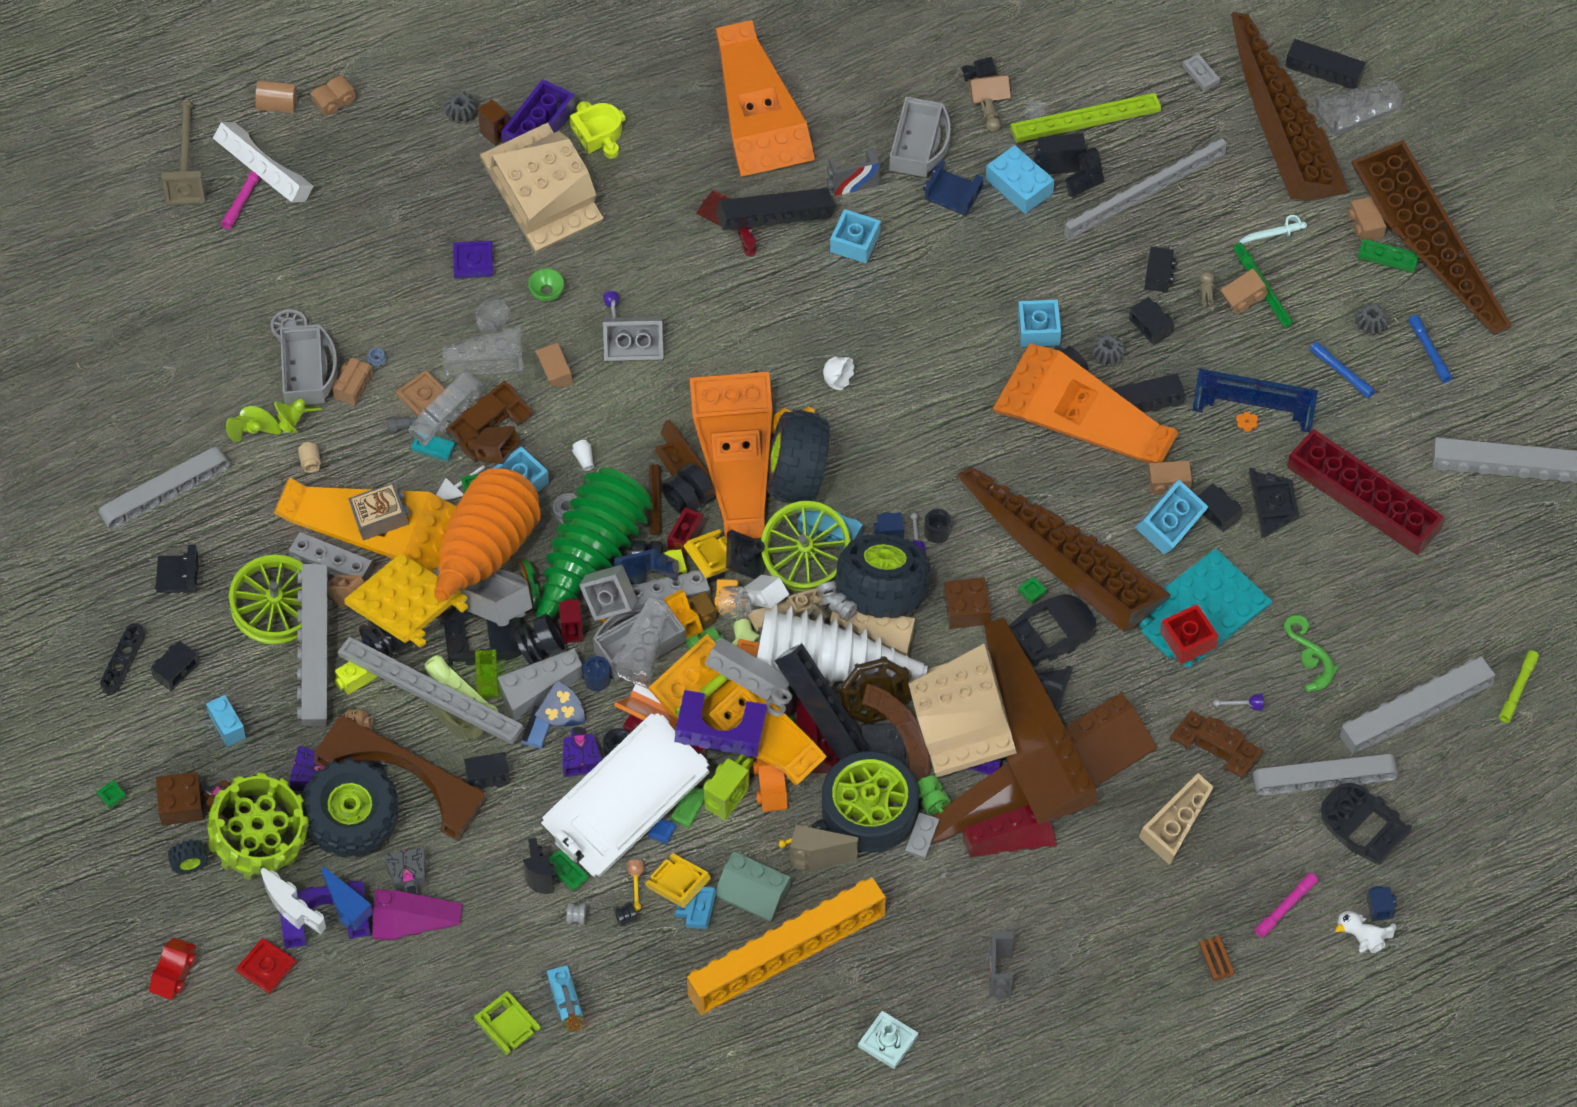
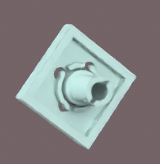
[858,1011,918,1069]

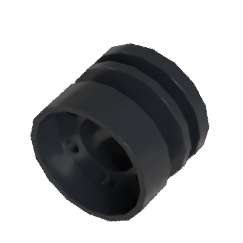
[514,613,566,665]
[358,620,411,658]

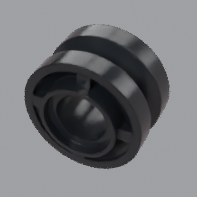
[603,728,629,756]

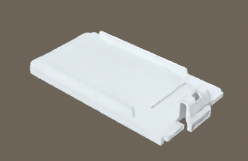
[541,713,710,878]

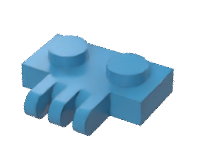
[674,887,716,929]

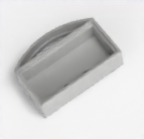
[889,97,950,177]
[280,324,338,406]
[453,569,532,626]
[593,600,686,681]

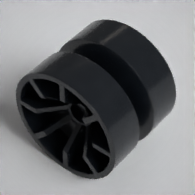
[661,463,715,514]

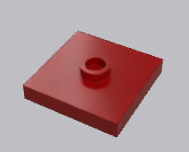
[236,937,297,995]

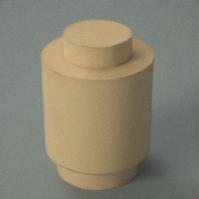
[298,442,321,473]

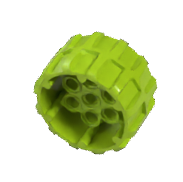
[207,772,309,880]

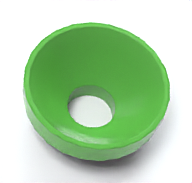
[528,268,564,301]

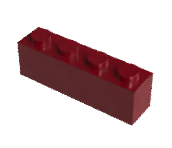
[796,695,839,773]
[962,805,1057,857]

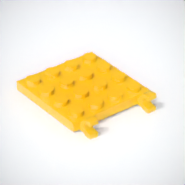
[344,553,468,648]

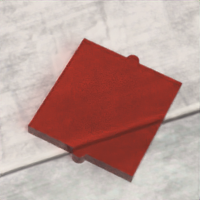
[696,190,731,226]

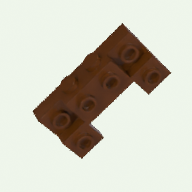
[446,380,533,462]
[1170,710,1263,780]

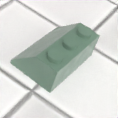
[715,851,791,922]

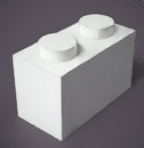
[743,575,789,608]

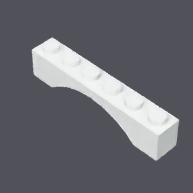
[213,122,313,202]

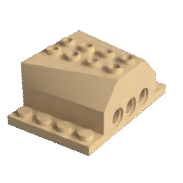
[480,123,604,254]
[909,644,1017,777]

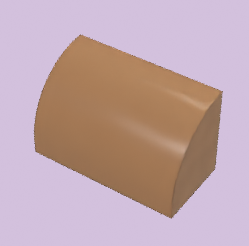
[968,74,1011,103]
[255,81,297,113]
[536,343,573,387]

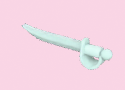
[1238,215,1307,244]

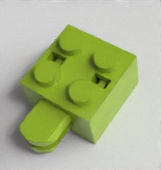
[703,754,754,821]

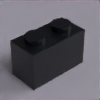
[1144,247,1177,293]
[1129,297,1173,346]
[1197,484,1242,533]
[151,640,199,691]
[464,752,510,790]

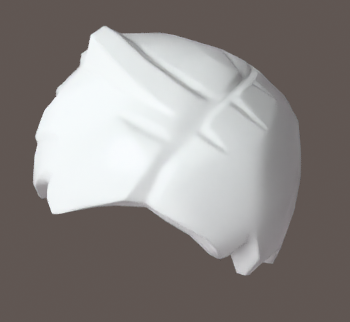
[823,357,854,390]

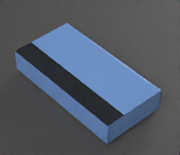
[521,705,550,749]

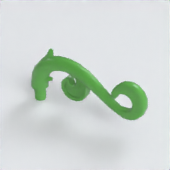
[1284,615,1339,693]

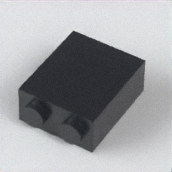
[1033,133,1086,175]

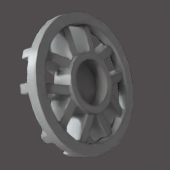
[270,309,308,341]

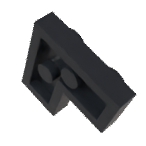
[1065,147,1104,198]

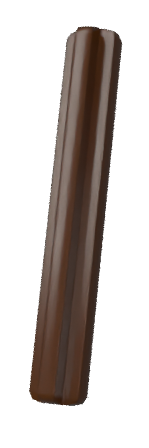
[649,464,661,535]

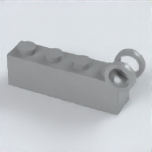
[705,637,792,716]

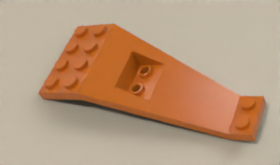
[715,20,815,177]
[993,343,1178,463]
[689,371,772,538]

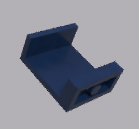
[923,160,984,216]
[614,549,679,585]

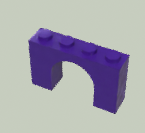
[674,690,767,757]
[280,881,371,949]

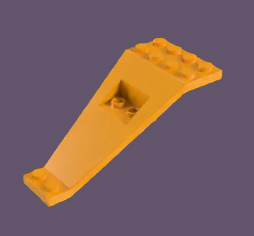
[273,478,456,573]
[648,634,827,786]

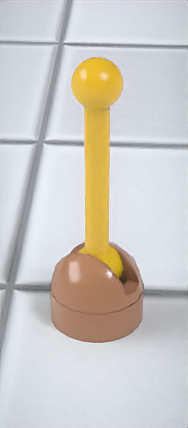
[627,860,644,911]

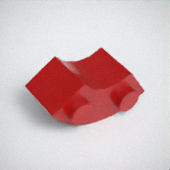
[149,938,197,1000]

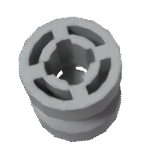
[817,581,838,606]
[829,592,857,621]

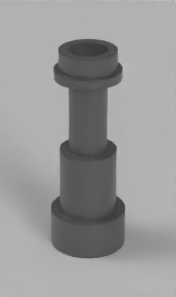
[387,412,432,433]

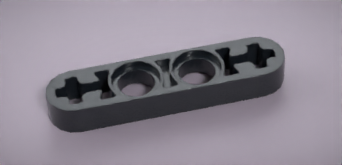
[100,623,145,695]

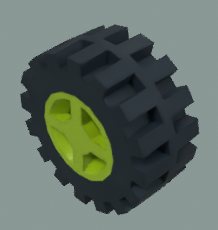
[168,840,209,875]

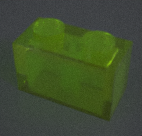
[475,649,499,699]

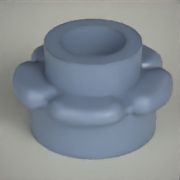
[367,348,386,366]

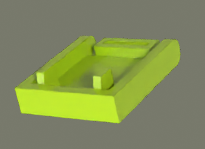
[474,991,541,1055]

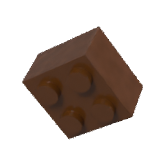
[943,577,991,629]
[156,772,204,826]

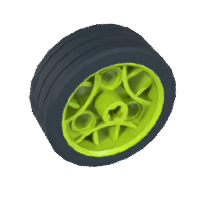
[822,751,919,852]

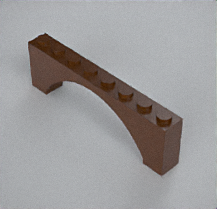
[314,715,485,841]

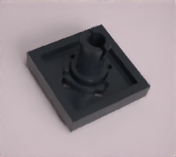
[726,530,765,579]

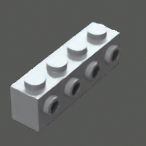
[288,532,374,582]
[630,570,710,617]

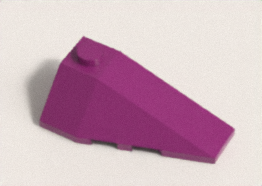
[372,889,462,940]

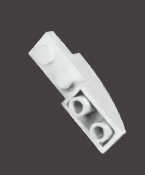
[261,867,326,934]

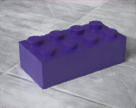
[501,79,576,144]

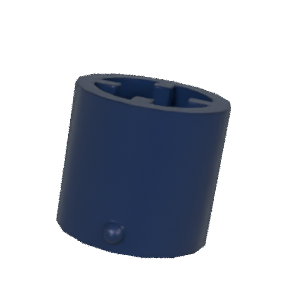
[582,656,612,691]

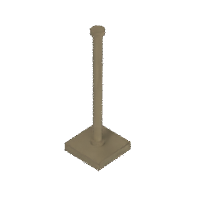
[162,100,205,205]

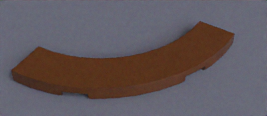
[861,684,930,782]

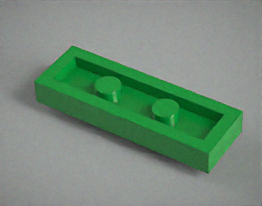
[1357,239,1419,273]

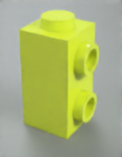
[334,662,378,695]

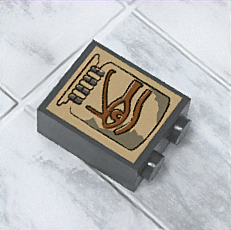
[348,482,410,541]

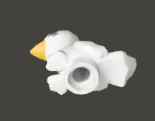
[1335,911,1397,954]

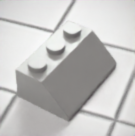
[603,316,663,361]

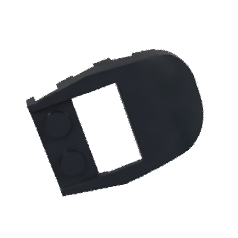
[1009,594,1097,667]
[443,610,526,665]
[1321,783,1412,865]

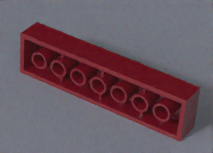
[1287,429,1445,556]

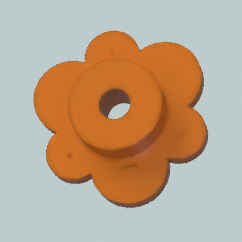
[1236,412,1258,432]

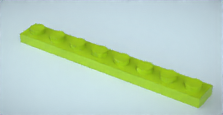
[1010,93,1161,143]

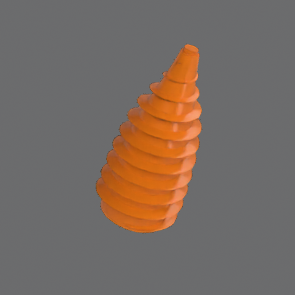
[434,468,541,601]

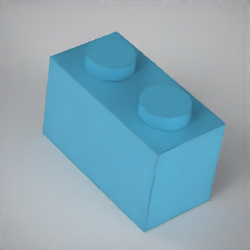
[206,695,246,747]

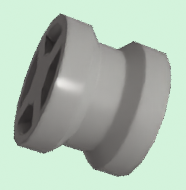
[567,903,586,925]

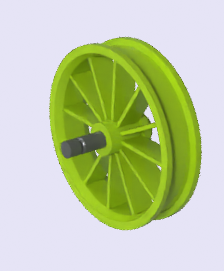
[761,501,852,592]
[229,555,304,645]

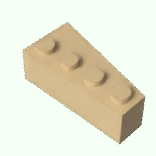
[830,610,915,656]
[1139,773,1213,865]

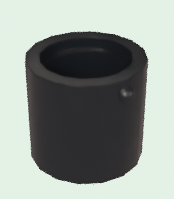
[924,509,951,544]

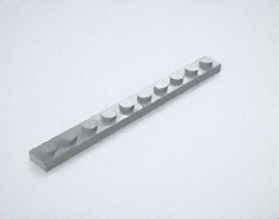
[1064,138,1227,240]
[338,637,523,744]

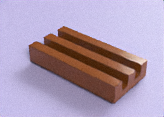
[1199,935,1234,981]

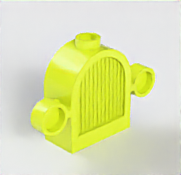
[570,101,626,159]

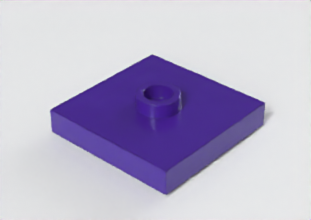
[453,241,493,278]

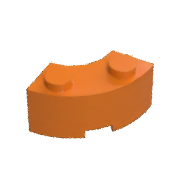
[753,758,787,812]

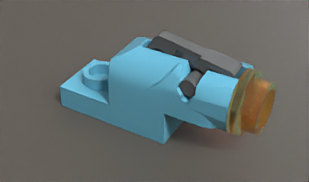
[547,965,584,1032]

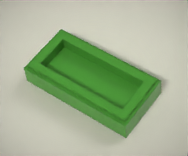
[671,786,705,829]

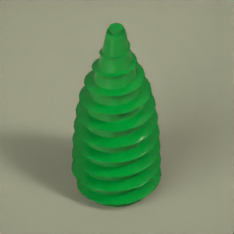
[536,467,653,619]

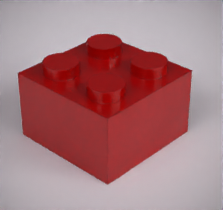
[1160,604,1218,664]

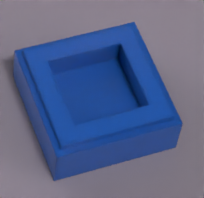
[648,818,676,845]

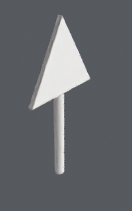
[436,465,485,501]

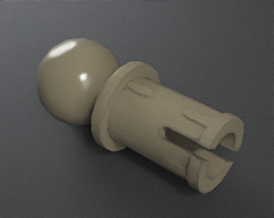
[981,98,1001,132]
[1199,271,1215,306]

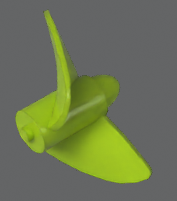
[274,398,322,434]
[226,406,281,443]

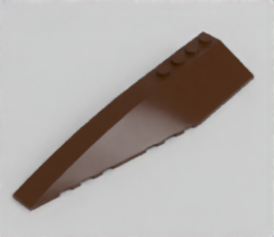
[1231,12,1349,201]
[1351,140,1512,335]
[958,467,1171,632]
[984,618,1098,825]
[931,692,1157,844]

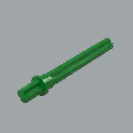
[1233,242,1293,328]

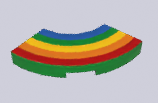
[520,559,541,610]

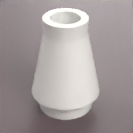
[572,440,595,471]

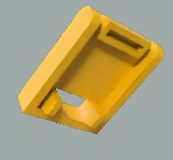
[684,529,737,578]
[645,853,711,908]

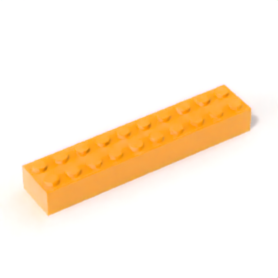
[687,878,886,1015]

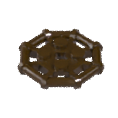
[838,656,912,724]

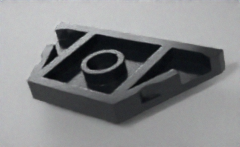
[1248,468,1299,538]
[1034,666,1073,714]

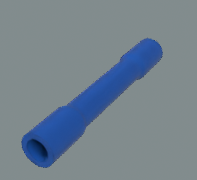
[1408,315,1453,383]
[1310,341,1376,399]

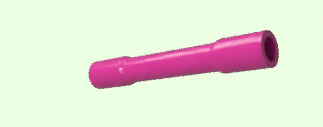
[221,170,261,229]
[1254,872,1318,938]

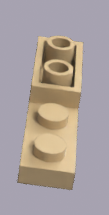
[748,588,828,632]

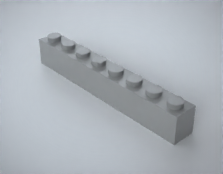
[1432,438,1577,482]
[297,564,327,726]
[1340,656,1495,755]

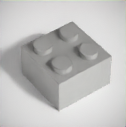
[579,565,638,621]

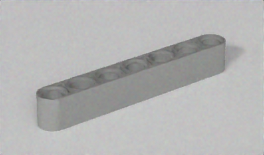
[98,447,230,530]
[1252,754,1398,796]

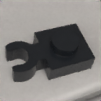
[961,57,997,81]

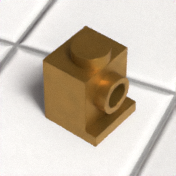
[687,591,717,627]

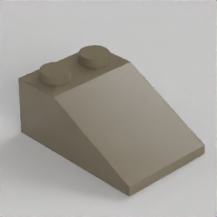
[790,825,858,870]

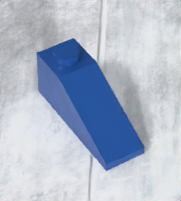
[321,867,373,931]

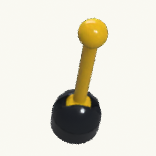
[778,819,828,848]

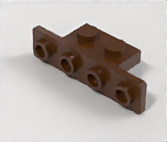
[654,420,710,479]

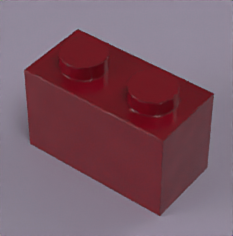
[667,507,704,558]
[559,599,583,644]

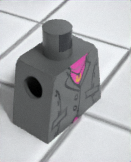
[384,847,426,895]

